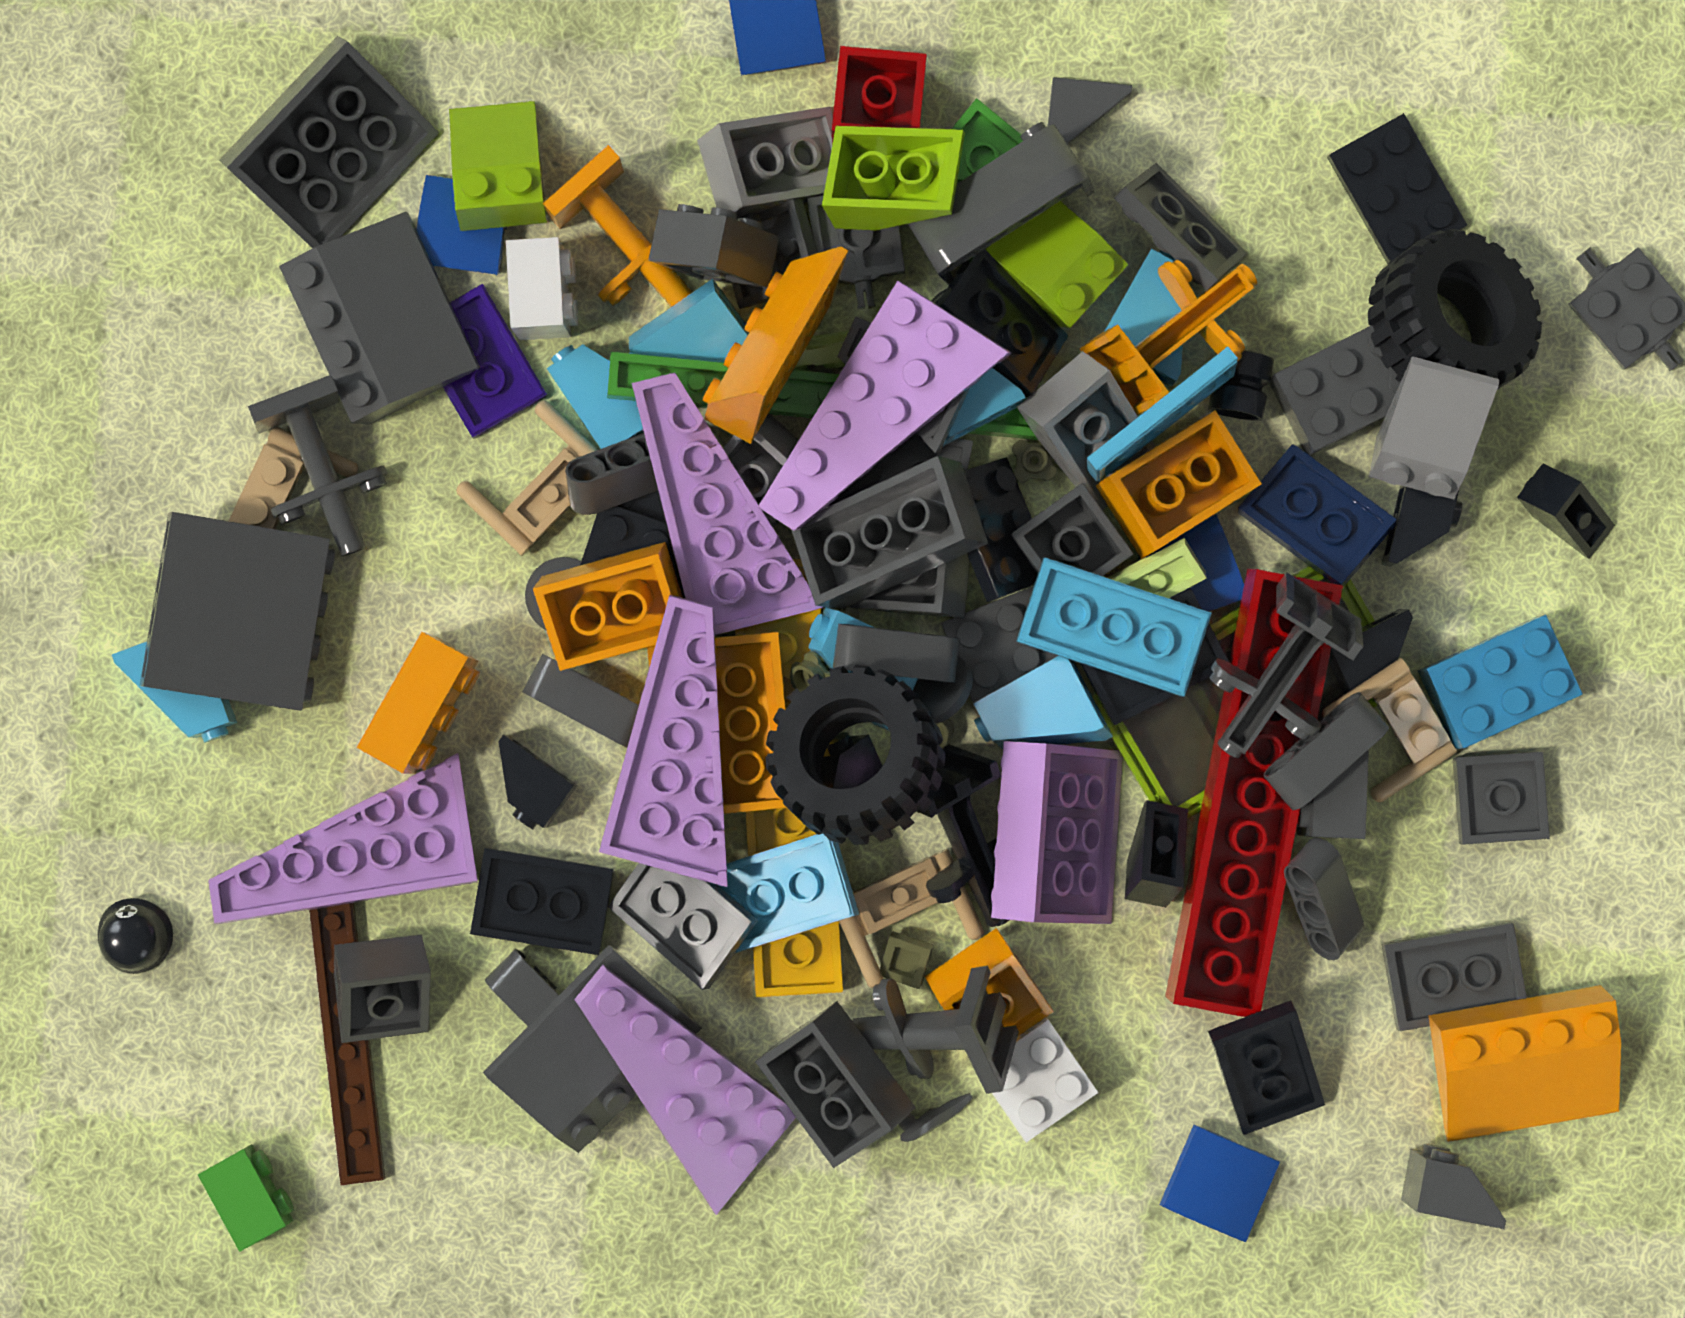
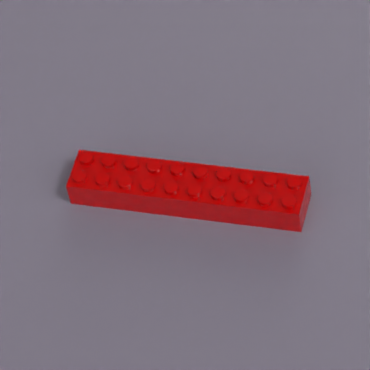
[1165,569,1343,1017]

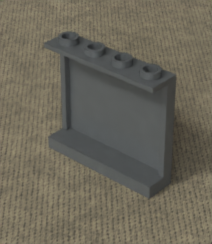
[139,512,335,711]

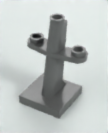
[248,375,388,557]
[1210,572,1363,758]
[853,965,1019,1094]

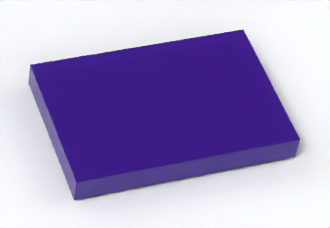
[443,284,548,439]

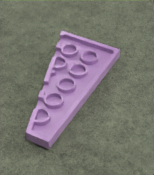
[758,281,1011,531]
[632,372,823,635]
[599,595,728,887]
[208,753,478,925]
[574,965,796,1215]

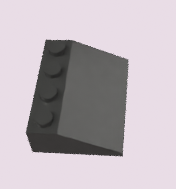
[219,36,439,248]
[279,212,480,425]
[483,945,702,1153]

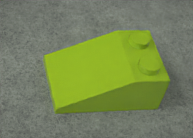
[449,101,547,231]
[822,126,965,230]
[985,201,1128,328]

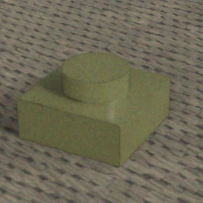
[880,931,934,989]

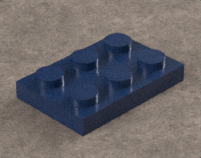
[1238,444,1397,587]

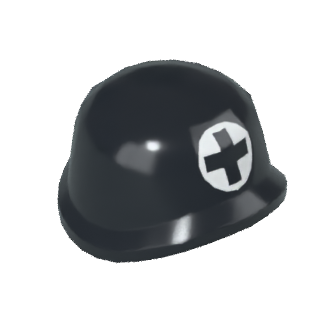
[98,898,173,974]

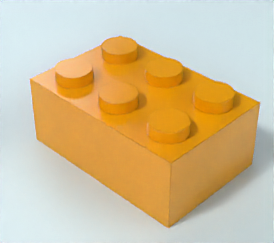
[1095,410,1262,559]
[533,542,683,671]
[356,632,480,774]

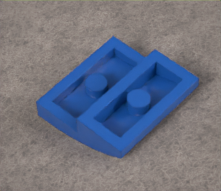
[729,0,826,75]
[416,175,507,275]
[1138,514,1244,612]
[1159,1124,1280,1242]

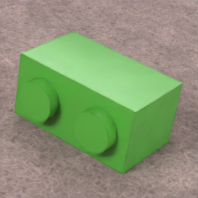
[198,1144,294,1252]

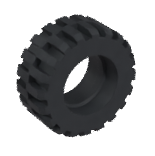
[1368,229,1542,389]
[765,665,945,845]

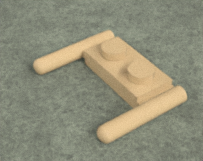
[456,400,598,556]
[229,427,359,529]
[1322,658,1457,803]
[839,849,984,988]

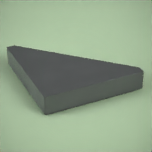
[1047,77,1132,144]

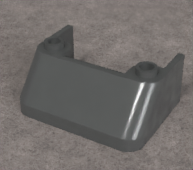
[908,122,1095,285]

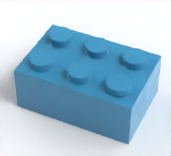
[1417,615,1583,749]

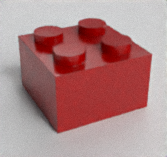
[832,46,927,145]

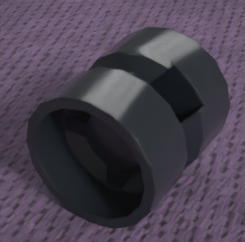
[1208,350,1274,421]

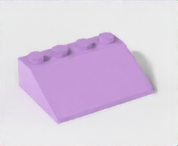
[991,741,1123,924]

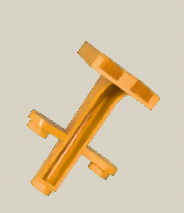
[543,145,692,307]
[1079,260,1257,415]

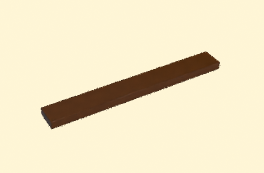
[309,903,386,1185]

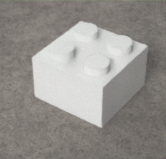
[506,237,578,340]
[992,1017,1098,1143]

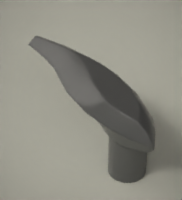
[898,1093,973,1142]

